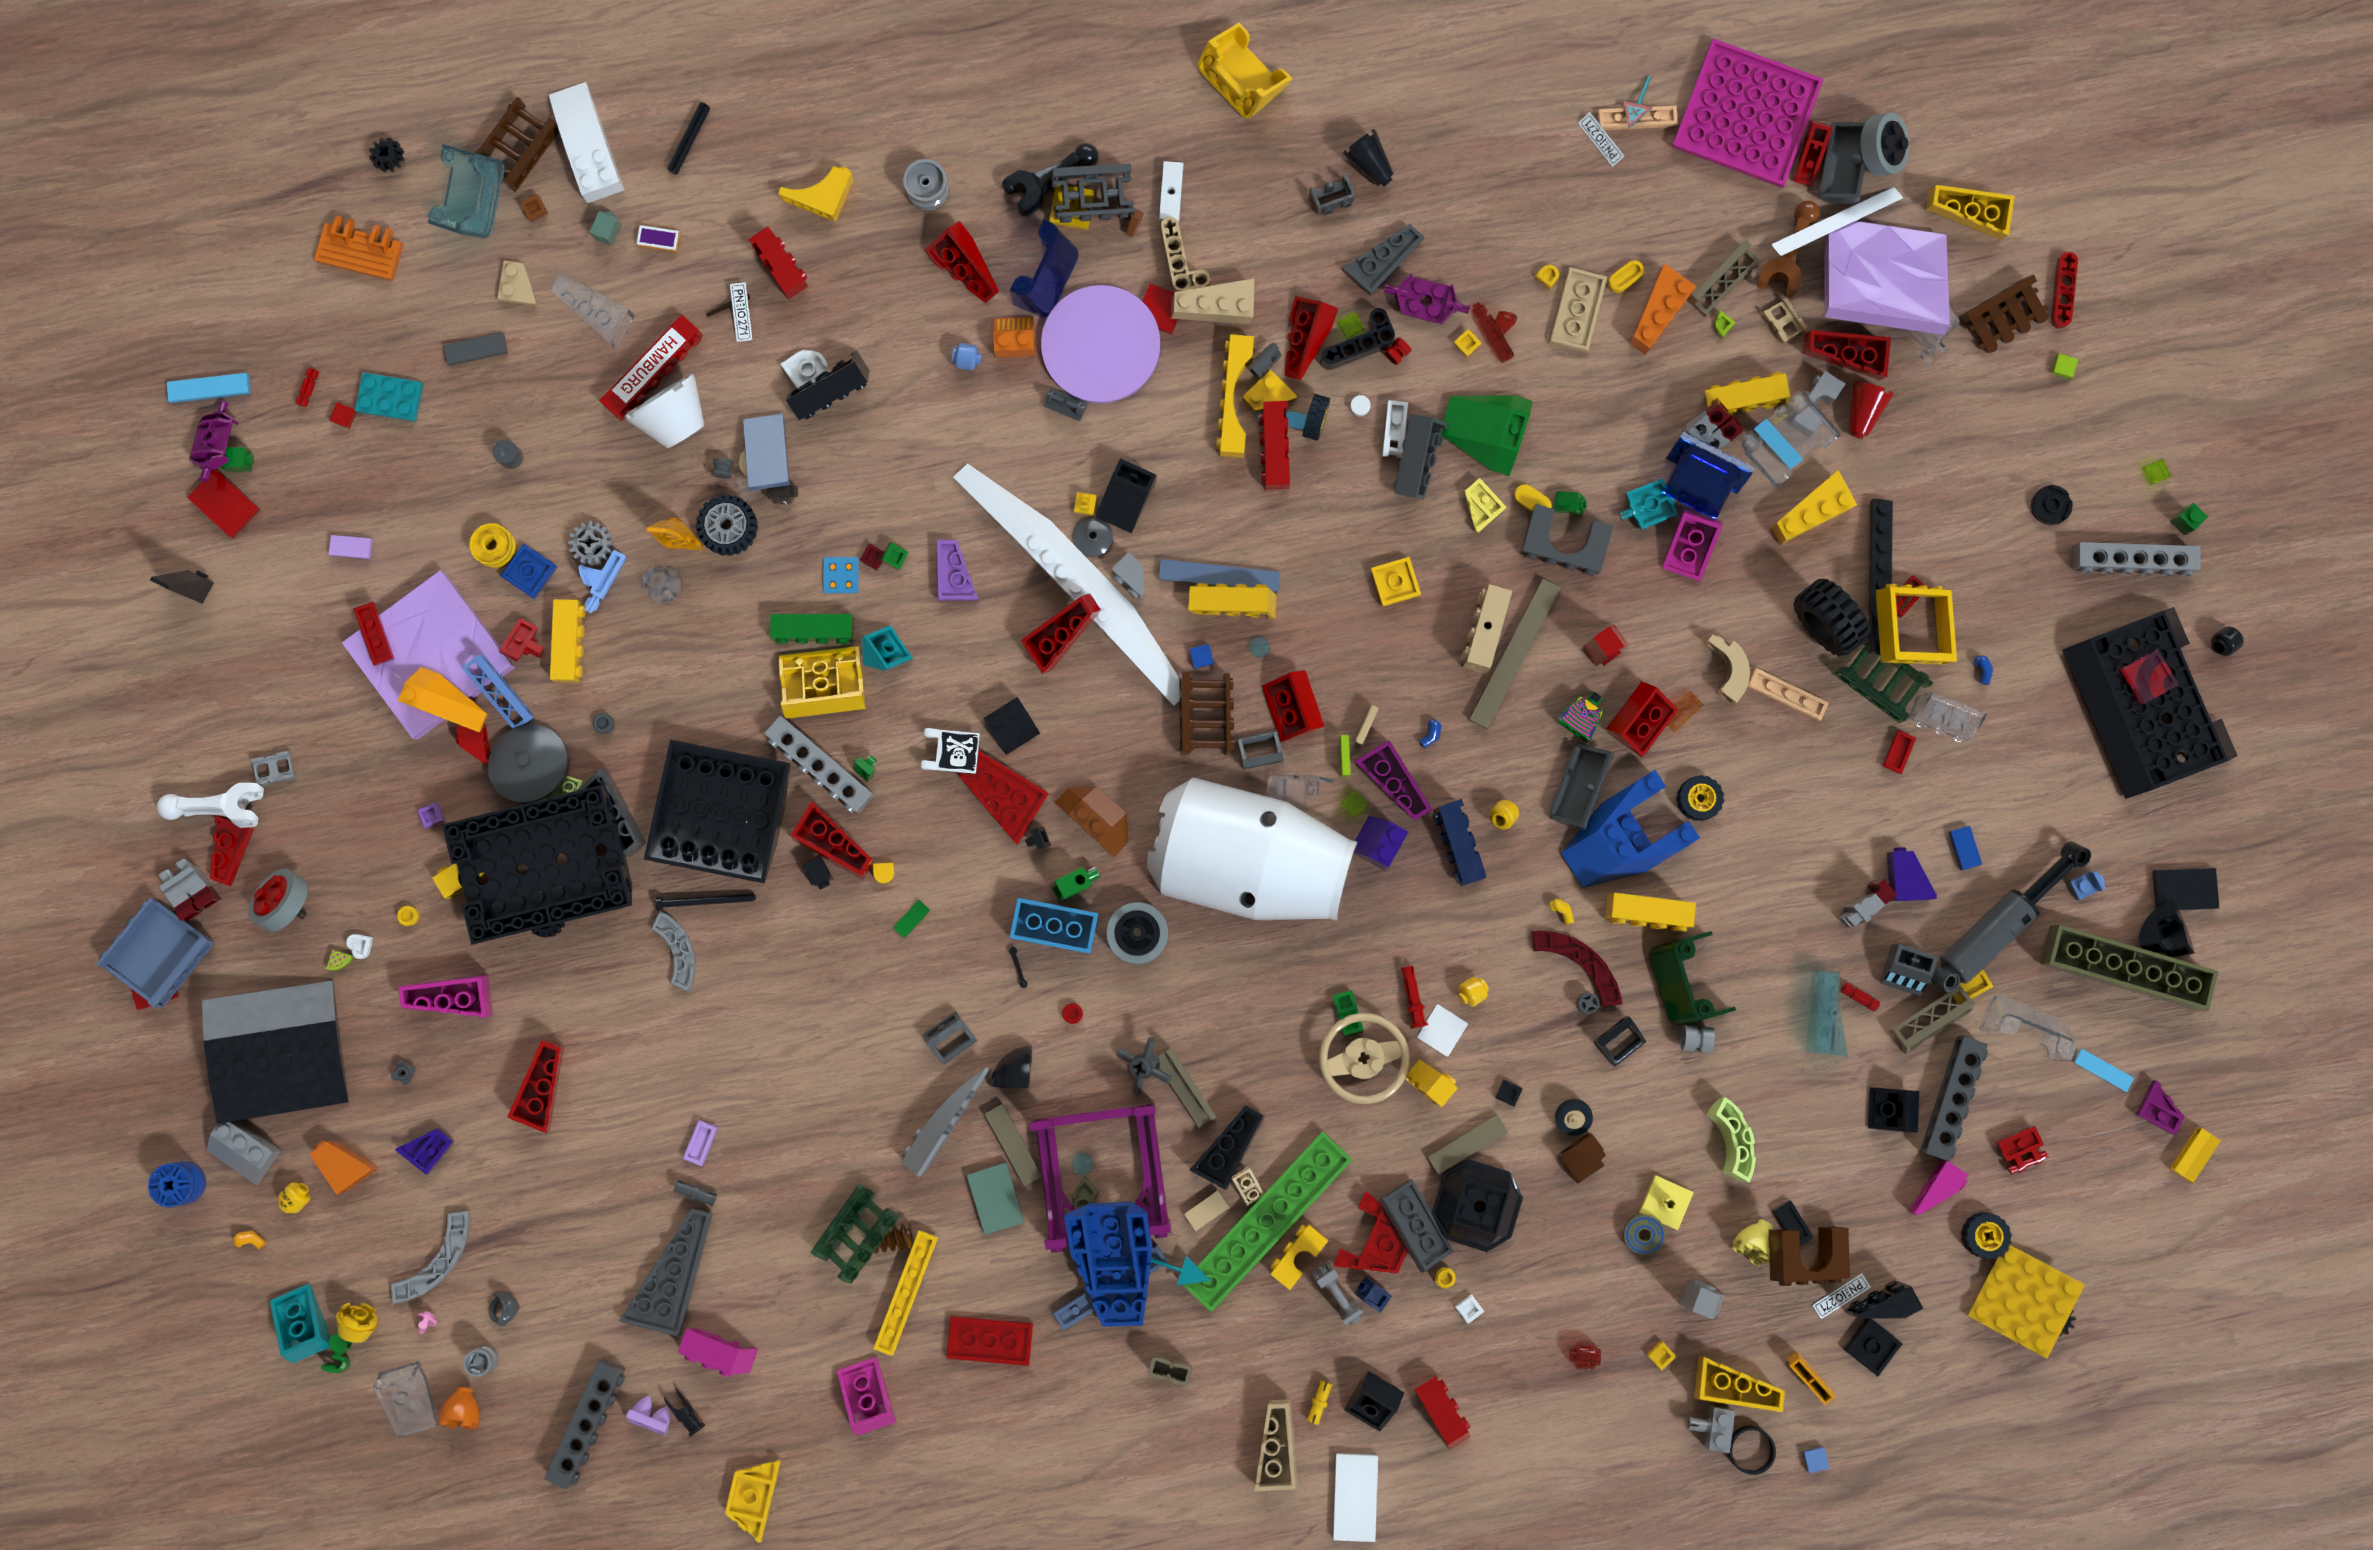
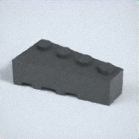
[1394,414,1448,500]
[577,769,646,857]

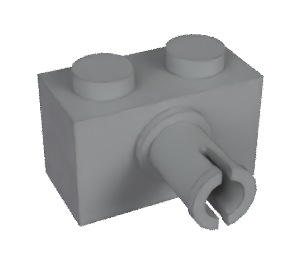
[1687,1404,1735,1453]

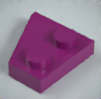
[2136,1080,2185,1135]

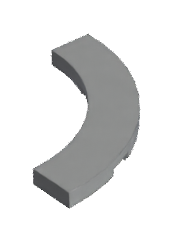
[391,1210,470,1304]

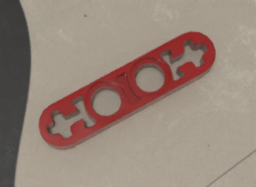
[2051,252,2078,329]

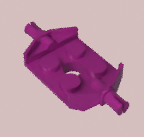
[1383,274,1470,325]
[189,401,239,482]

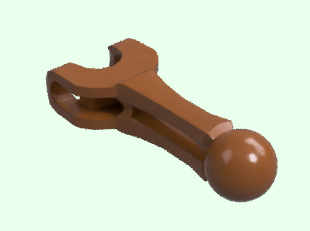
[1757,201,1820,299]

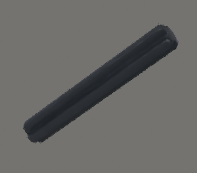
[667,102,710,175]

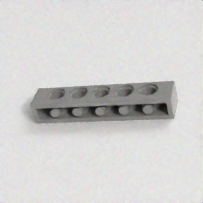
[2072,542,2201,577]
[764,715,875,813]

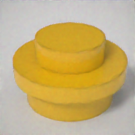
[1435,1267,1456,1289]

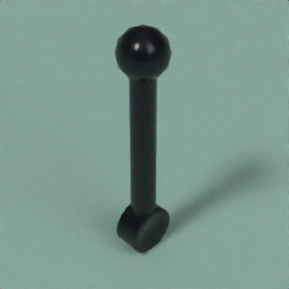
[1009,947,1028,988]

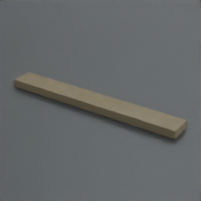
[1469,579,1561,729]

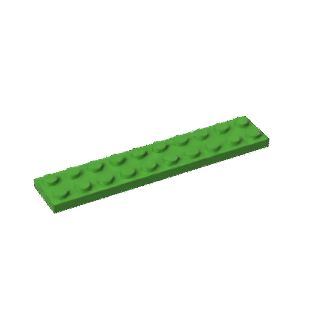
[1183,1131,1352,1312]

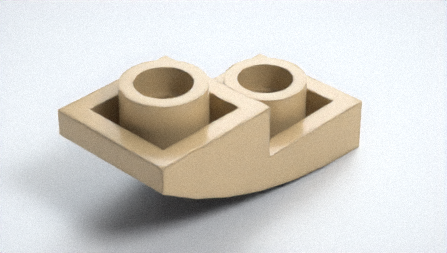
[1231,1166,1264,1206]

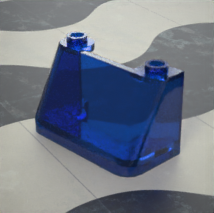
[1010,219,1079,318]

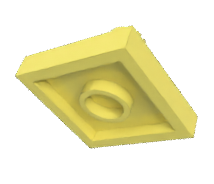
[1638,1175,1694,1230]

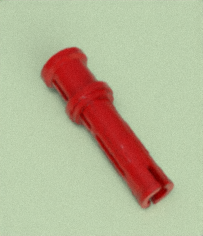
[1401,966,1428,1029]

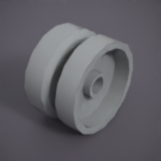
[903,159,949,211]

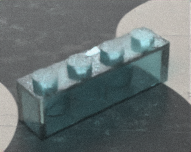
[1806,970,1848,1057]

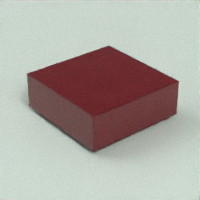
[859,543,884,571]

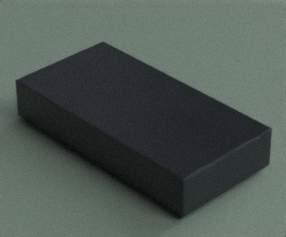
[1773,1200,1814,1245]

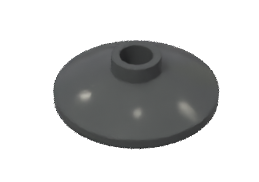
[1073,517,1113,557]

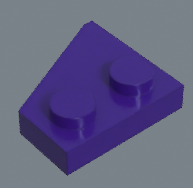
[395,1128,454,1175]

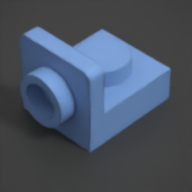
[2068,871,2106,900]

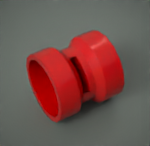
[1384,337,1412,365]

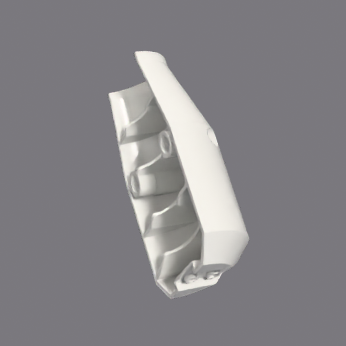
[1147,777,1357,921]

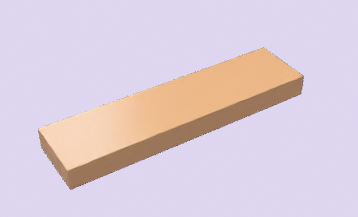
[1597,106,1678,130]
[1747,668,1829,721]

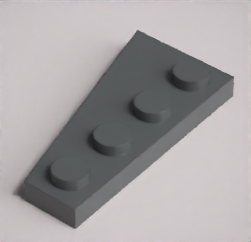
[1342,224,1424,296]

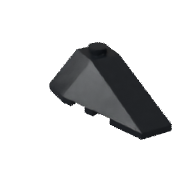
[150,570,214,604]

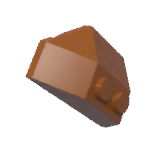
[1055,786,1128,857]

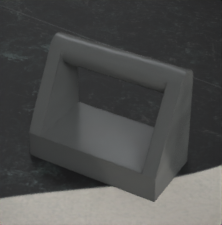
[1237,730,1284,770]
[923,1011,977,1065]

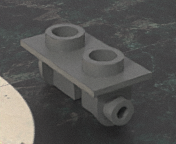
[1044,388,1088,422]

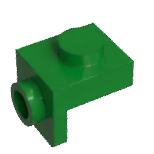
[1553,491,1587,516]

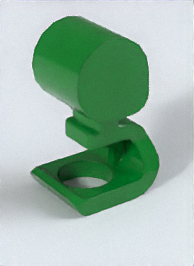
[321,1333,352,1373]

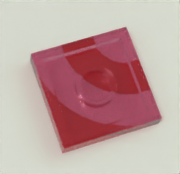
[2120,649,2179,705]

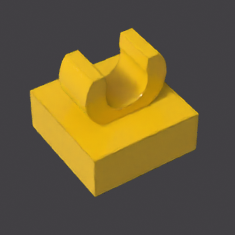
[1074,492,1097,516]

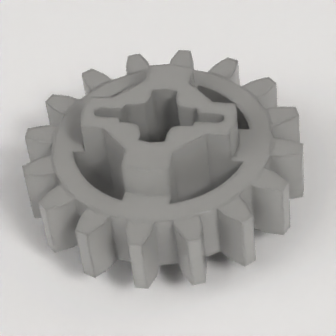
[568,521,614,566]

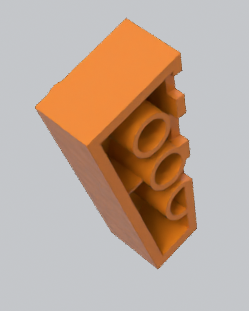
[1629,263,1696,355]

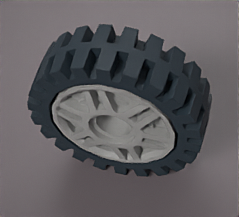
[696,494,758,556]

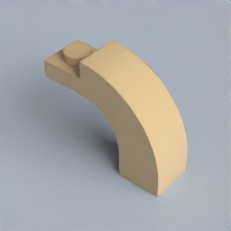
[1704,634,1750,705]

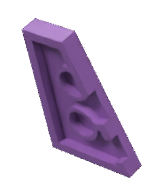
[936,540,979,601]

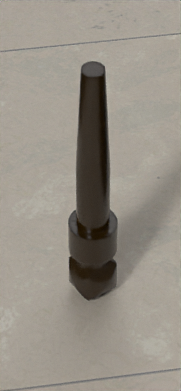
[706,293,750,317]

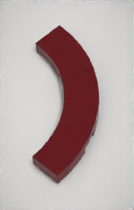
[1531,931,1623,1006]

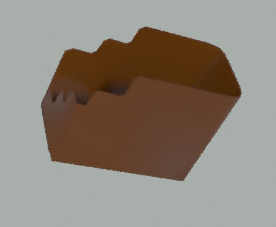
[1558,1132,1606,1183]

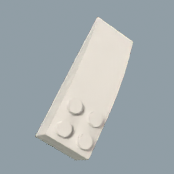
[549,82,625,203]

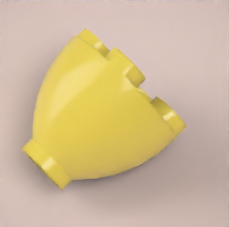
[1732,1219,1774,1266]

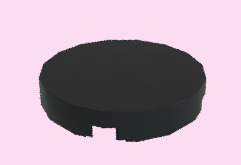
[2031,485,2073,525]

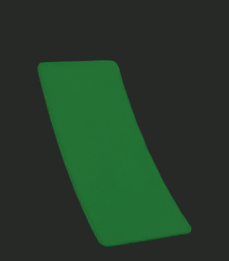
[893,900,930,938]

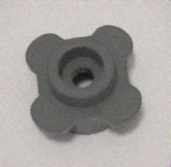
[391,1061,416,1085]

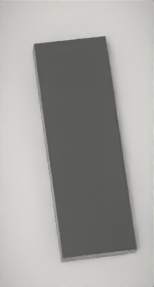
[444,333,508,366]

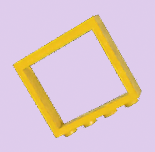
[1876,584,1957,665]

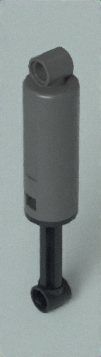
[1931,841,2091,992]

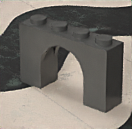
[1520,504,1613,576]

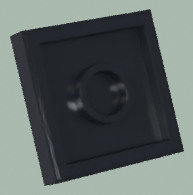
[1843,1319,1903,1377]

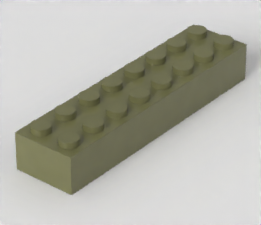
[2040,925,2219,1011]

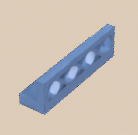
[461,652,534,729]

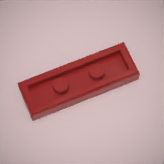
[353,602,395,666]

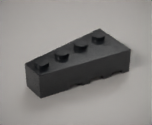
[786,350,870,420]

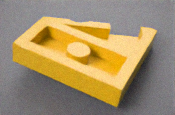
[1242,370,1297,412]

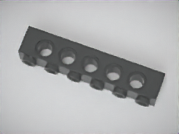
[1920,1036,1988,1162]
[544,1358,626,1489]

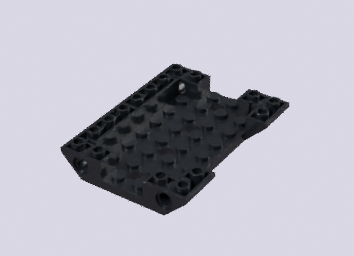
[2062,607,2238,799]

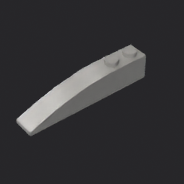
[901,1067,991,1177]

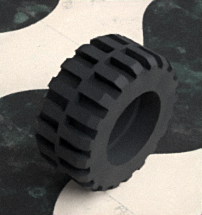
[1793,578,1870,657]

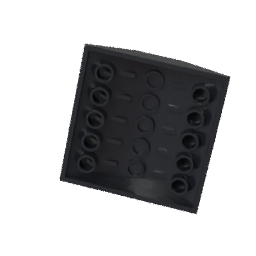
[643,740,791,884]
[202,980,349,1124]

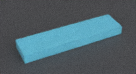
[167,373,251,403]

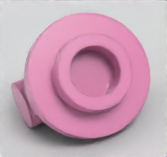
[417,1311,437,1334]

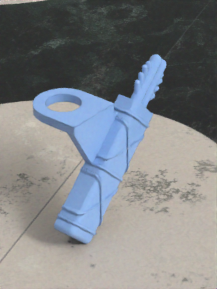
[579,550,626,613]

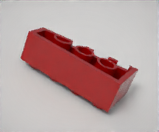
[1258,401,1290,490]
[1020,593,1101,674]
[507,1039,564,1133]

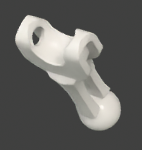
[157,783,264,828]

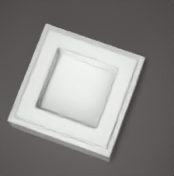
[1455,1294,1484,1324]

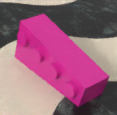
[398,974,493,1018]

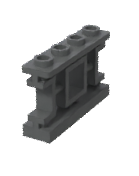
[1049,164,1135,223]

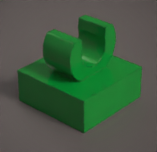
[853,755,877,782]

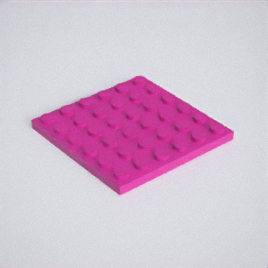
[1672,38,1824,188]

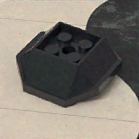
[1432,1159,1523,1252]

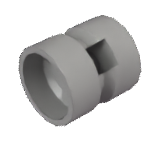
[1680,1024,1715,1054]
[463,1345,499,1377]

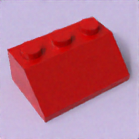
[1262,670,1325,742]
[1606,681,1678,758]

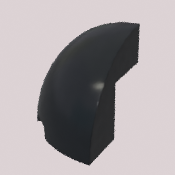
[2139,900,2195,957]
[990,1046,1032,1088]

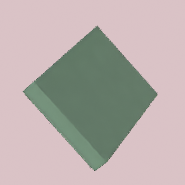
[967,1162,1025,1235]

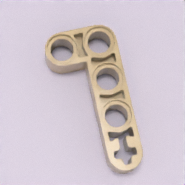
[1161,217,1210,292]

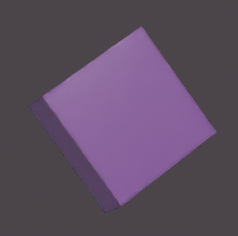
[417,802,445,829]

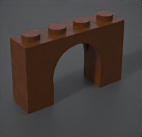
[1769,1226,1850,1286]

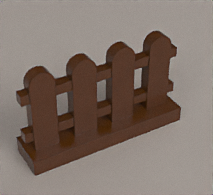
[1959,274,2048,353]

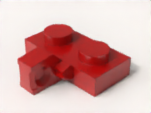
[499,618,544,662]

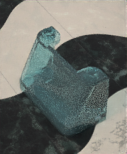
[428,144,504,238]

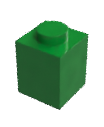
[220,447,254,472]
[2170,503,2208,535]

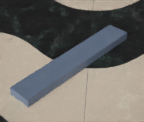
[1159,559,1280,593]
[1053,1244,1168,1331]

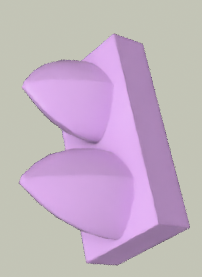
[626,1395,670,1437]

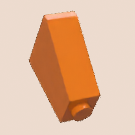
[309,1140,378,1195]

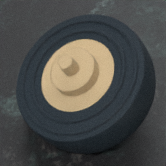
[1555,1099,1593,1136]

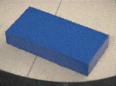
[1949,826,1983,870]

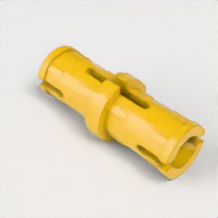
[1306,1380,1333,1425]

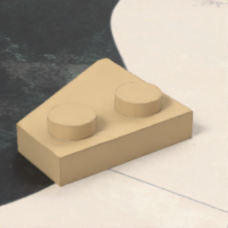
[497,261,538,306]

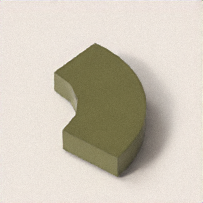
[1071,1176,1099,1209]

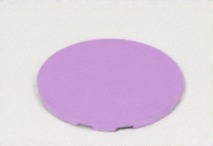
[1041,285,1160,404]

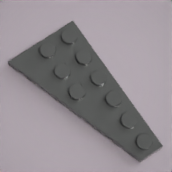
[619,1208,713,1337]

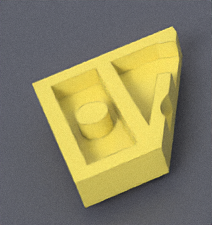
[1464,478,1507,534]

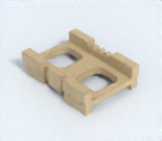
[1762,298,1807,344]

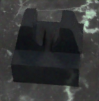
[1025,827,1051,850]

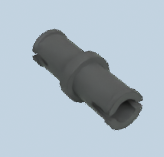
[673,1179,717,1206]

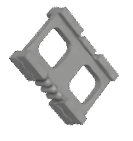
[251,751,297,787]

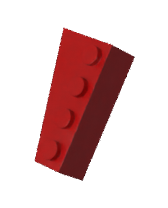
[1803,330,1891,380]
[791,802,873,880]

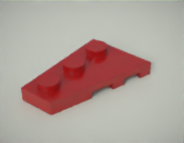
[210,815,254,886]

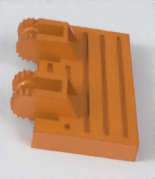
[314,215,404,281]

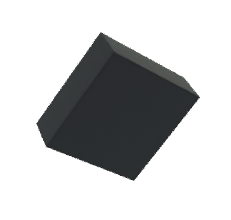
[1495,1079,1523,1107]

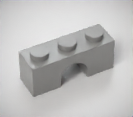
[1789,371,1845,438]

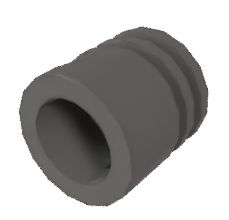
[492,440,523,469]

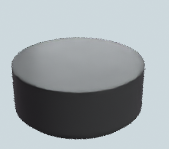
[593,713,615,734]

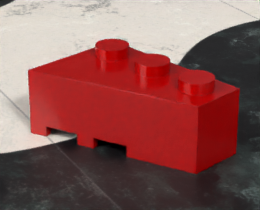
[748,226,808,300]
[1583,625,1629,667]
[1415,1376,1471,1450]

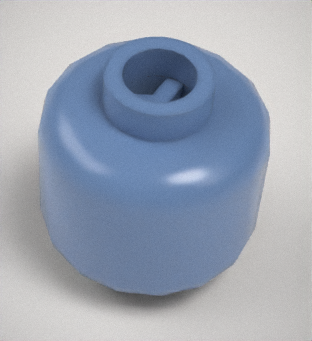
[952,343,982,371]

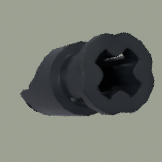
[664,1389,705,1437]

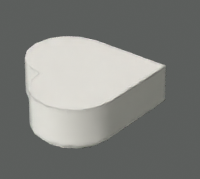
[346,934,373,959]

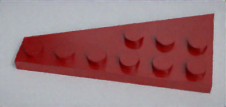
[935,743,1049,845]

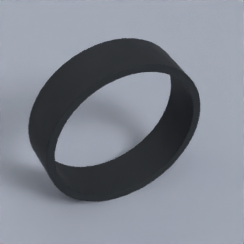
[1728,1426,1776,1475]

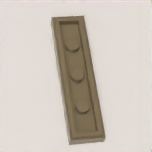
[985,1104,1042,1186]
[1427,1114,1508,1175]

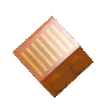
[993,316,1035,358]

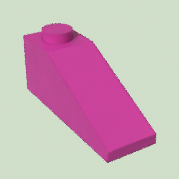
[1908,1160,1968,1215]

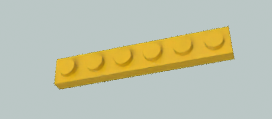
[873,1230,939,1356]

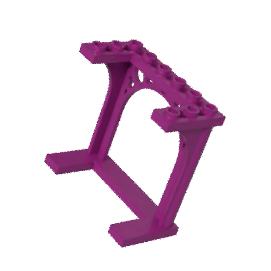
[1030,1103,1171,1253]

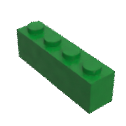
[770,614,854,645]

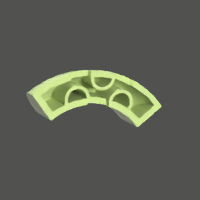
[1706,1097,1756,1183]

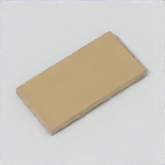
[1549,267,1607,353]

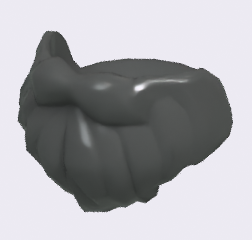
[489,1291,520,1326]

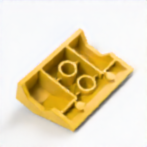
[779,646,866,719]

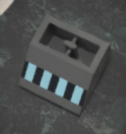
[1880,944,1938,996]

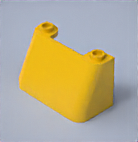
[1198,23,1292,119]

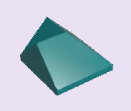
[862,625,913,671]

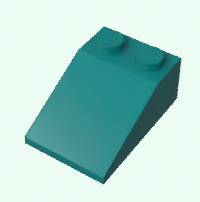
[270,1284,330,1364]

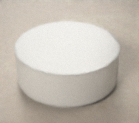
[1350,395,1371,417]

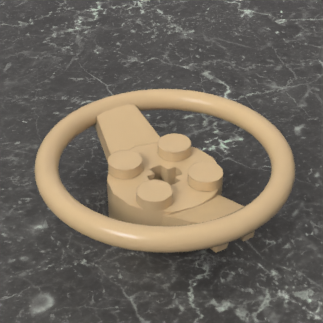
[1319,1013,1410,1104]

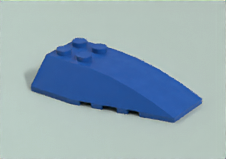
[1064,1202,1153,1327]

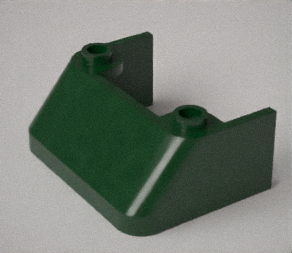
[1649,931,1736,1025]

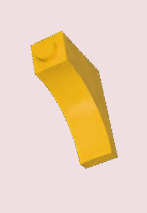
[778,166,854,222]

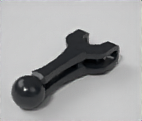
[1002,143,1099,217]

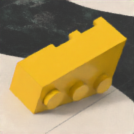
[1405,1059,1458,1107]

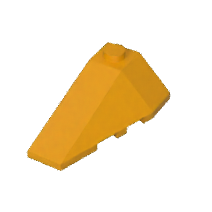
[646,518,705,551]
[397,667,488,733]

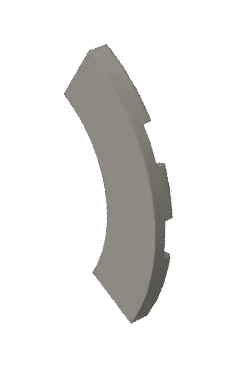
[651,911,696,992]

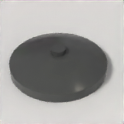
[488,724,570,804]

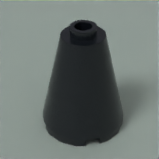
[1342,129,1394,187]

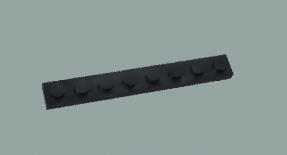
[1868,498,1893,655]

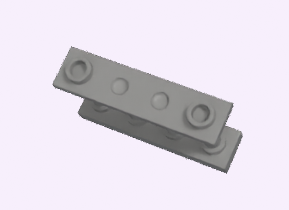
[1312,1260,1363,1325]

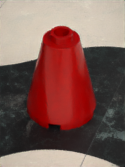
[1848,381,1894,439]

